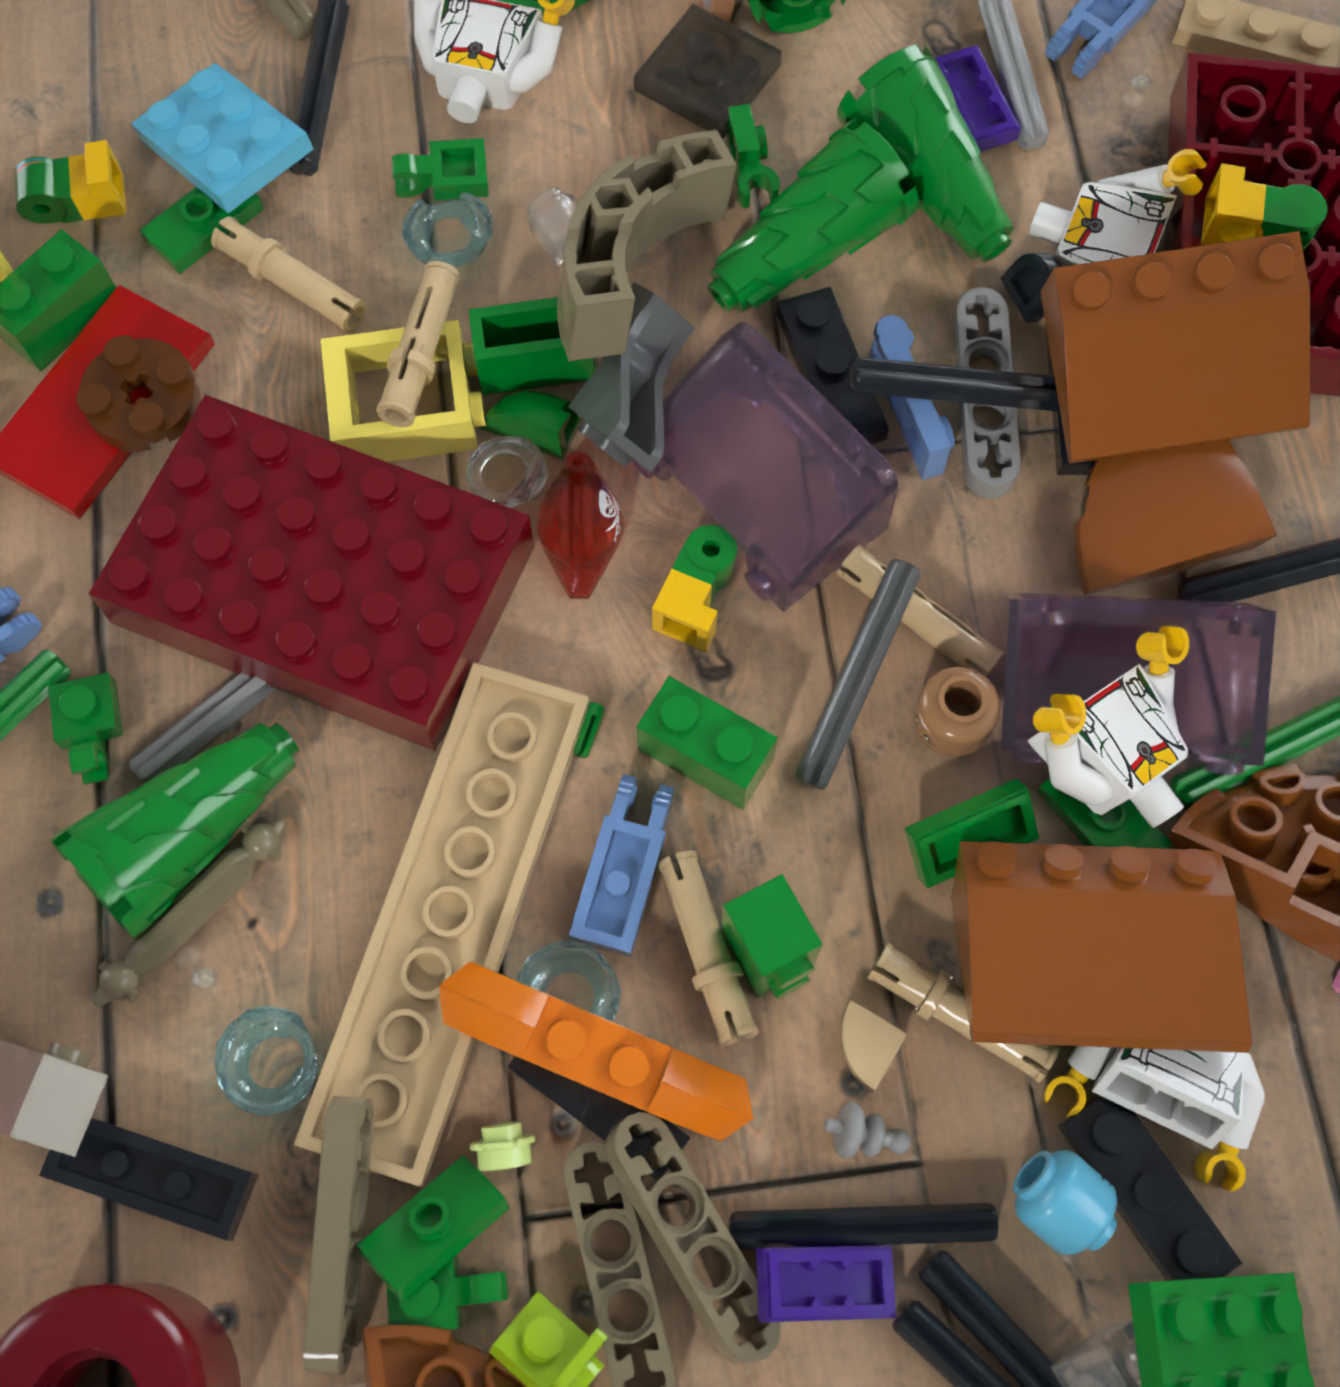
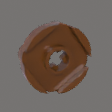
[76,335,201,452]

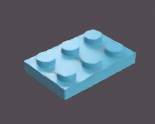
[131,63,314,213]

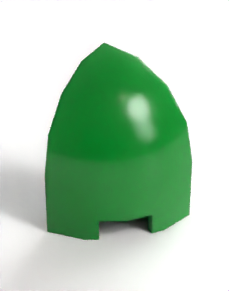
[480,391,583,460]

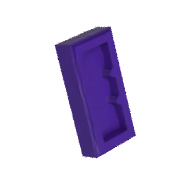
[935,45,1021,152]
[756,1246,896,1322]

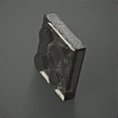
[634,3,782,139]

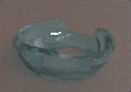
[402,192,493,268]
[517,940,621,1022]
[215,1006,319,1116]

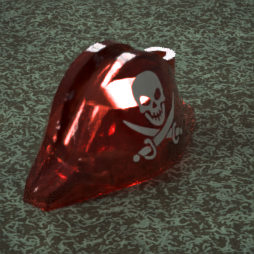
[537,451,624,599]

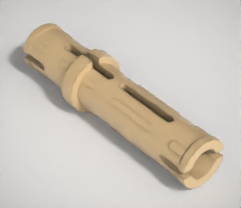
[211,216,367,333]
[376,261,460,427]
[837,544,1005,677]
[658,850,759,1047]
[867,942,1060,1083]

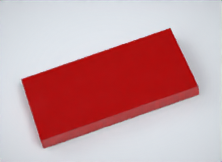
[0,285,215,520]

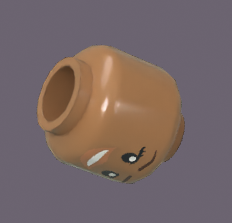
[914,667,1001,757]

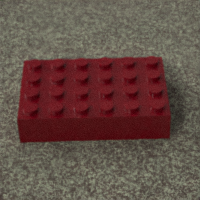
[1165,53,1340,396]
[88,394,534,751]

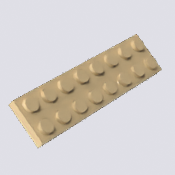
[294,662,591,1188]

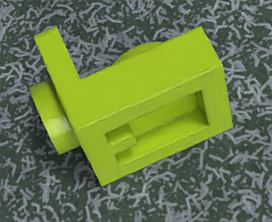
[489,1291,608,1387]

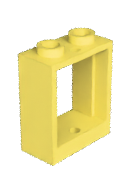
[320,320,486,462]

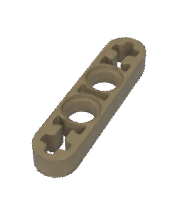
[304,1096,374,1375]
[605,1112,780,1363]
[564,1141,676,1387]

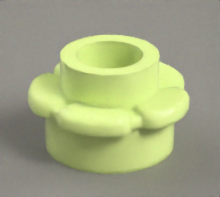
[470,1121,536,1171]

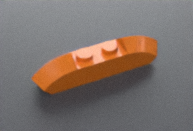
[439,961,753,1141]

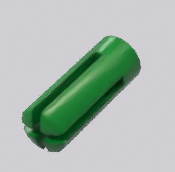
[574,702,605,758]

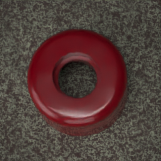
[0,1283,241,1387]

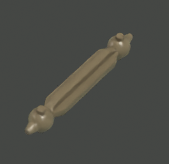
[92,817,288,1008]

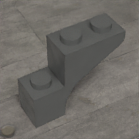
[568,282,695,472]

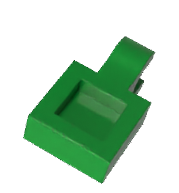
[727,104,780,209]
[391,138,489,200]
[48,672,123,785]
[386,1256,508,1330]

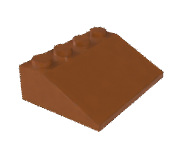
[1040,231,1310,464]
[951,841,1253,1053]

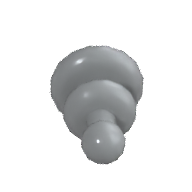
[823,1102,911,1158]

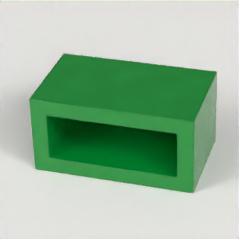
[0,228,116,372]
[468,297,595,395]
[636,676,778,810]
[721,874,823,999]

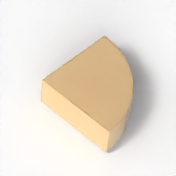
[840,1000,907,1093]

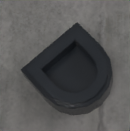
[1000,252,1062,323]

